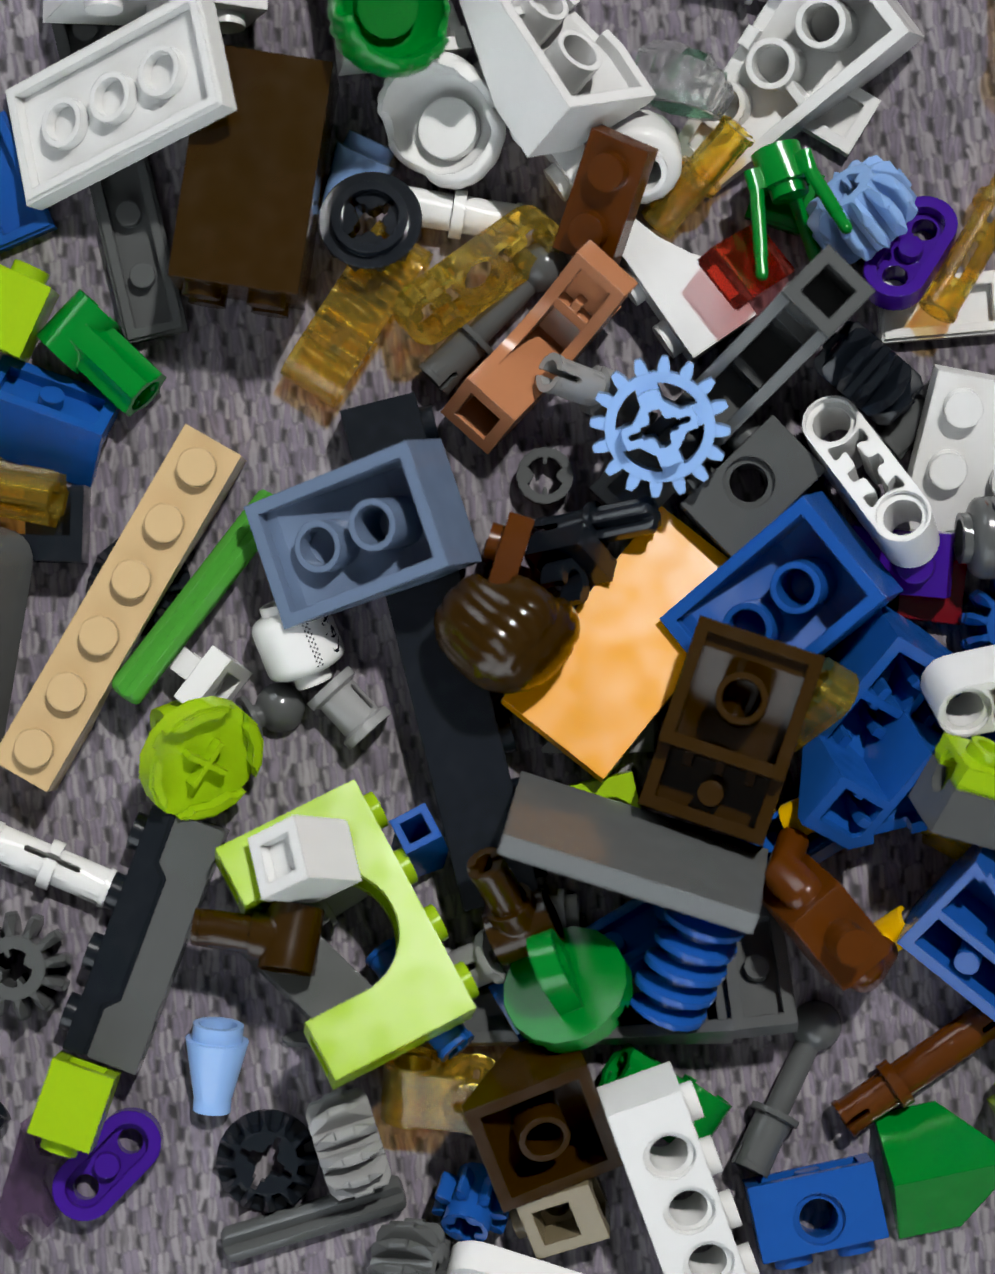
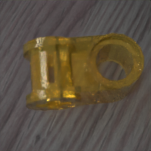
[380,1046,496,1135]

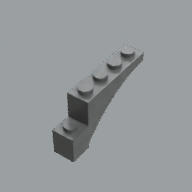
[589,244,875,508]

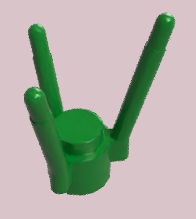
[743,139,853,281]

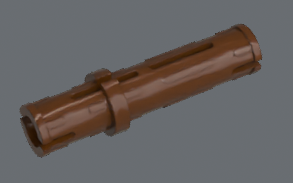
[831,1006,995,1138]

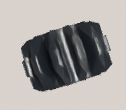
[813,321,924,426]

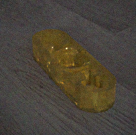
[393,205,560,345]

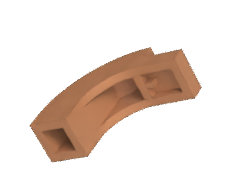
[441,240,638,455]

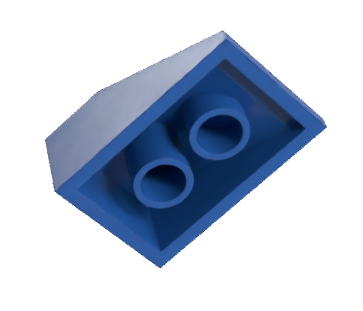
[659,491,904,656]

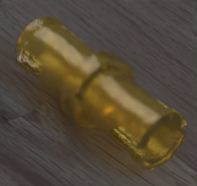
[641,115,755,239]

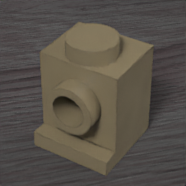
[509,1176,610,1260]

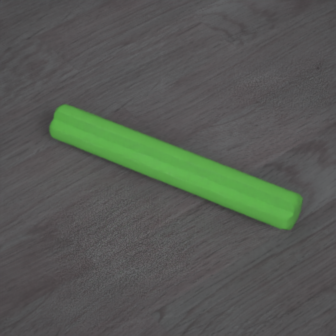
[112,489,273,705]

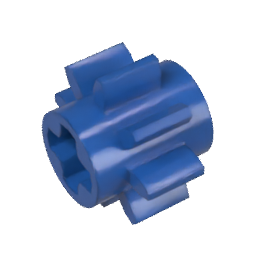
[431,1162,509,1242]

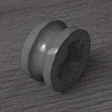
[516,447,574,506]

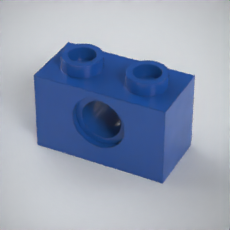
[742,1153,889,1270]

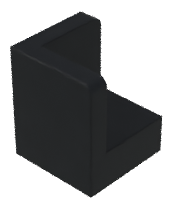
[20,484,91,564]

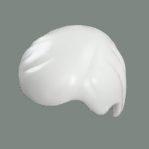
[377,52,506,190]

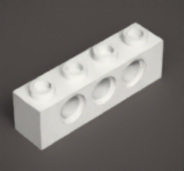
[596,1061,760,1274]

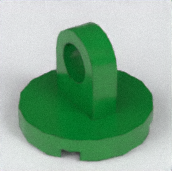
[503,926,633,1053]

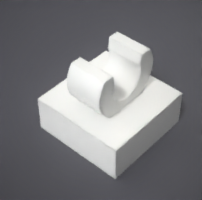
[169,645,253,704]

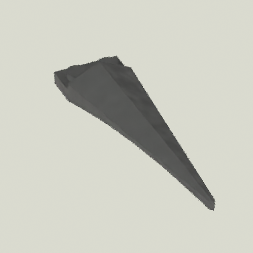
[281,905,798,1047]

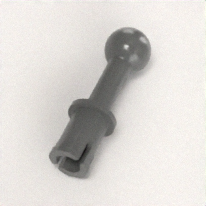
[418,242,568,395]
[731,1000,842,1179]

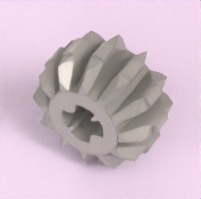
[305,1087,392,1201]

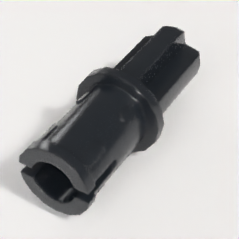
[533,496,662,549]

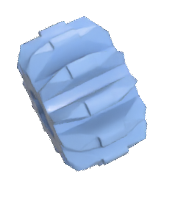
[806,155,918,264]

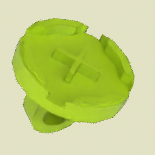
[139,696,264,821]

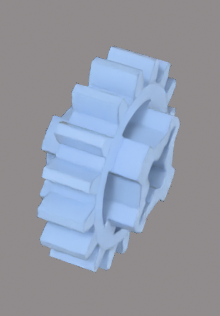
[589,354,731,498]

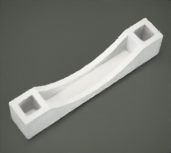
[472,47,757,362]

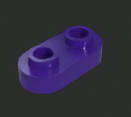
[862,196,958,311]
[52,1107,164,1221]

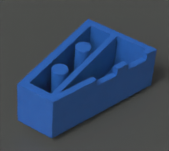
[896,844,995,1022]

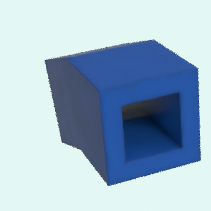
[389,803,449,877]

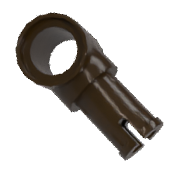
[467,847,565,966]
[190,901,324,977]

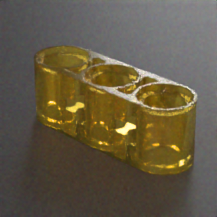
[280,220,434,409]

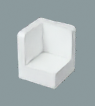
[248,815,362,903]

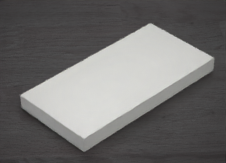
[5,0,237,211]

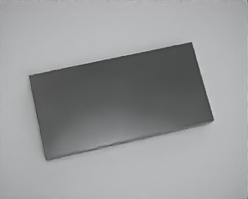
[497,771,768,934]

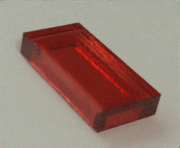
[697,224,796,311]

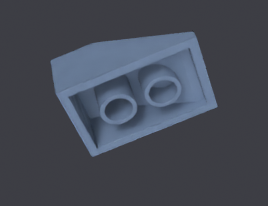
[244,438,482,629]

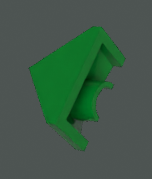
[874,1100,995,1239]

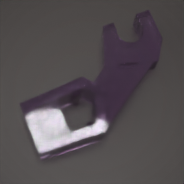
[0,1112,64,1252]

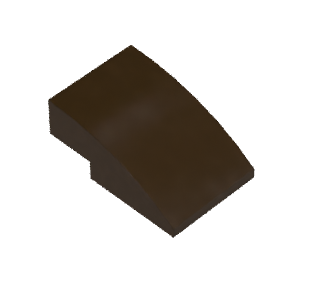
[638,615,826,847]

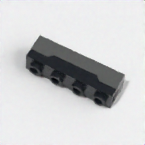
[59,805,230,1075]

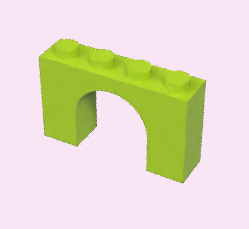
[215,779,479,1090]

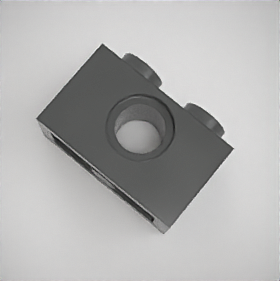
[678,415,826,558]

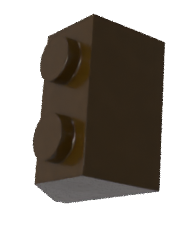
[461,1040,624,1213]

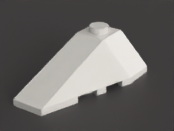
[459,0,656,158]
[678,0,925,195]

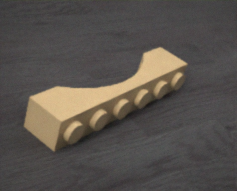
[0,423,247,792]

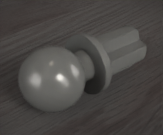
[235,682,306,738]

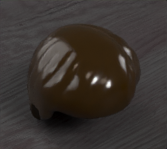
[434,574,580,694]

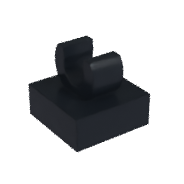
[525,523,617,606]

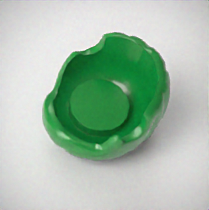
[327,0,451,78]

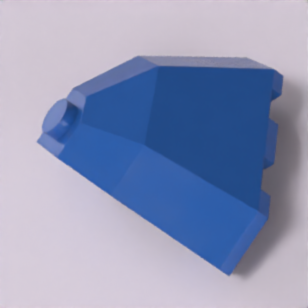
[798,606,995,850]

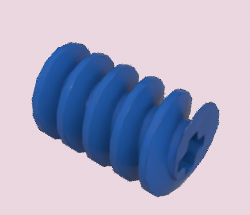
[630,908,746,1032]

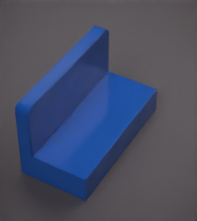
[0,354,120,487]

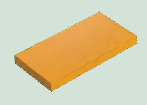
[501,506,729,783]

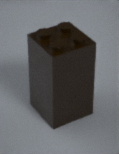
[168,45,339,318]

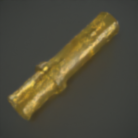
[919,173,995,324]

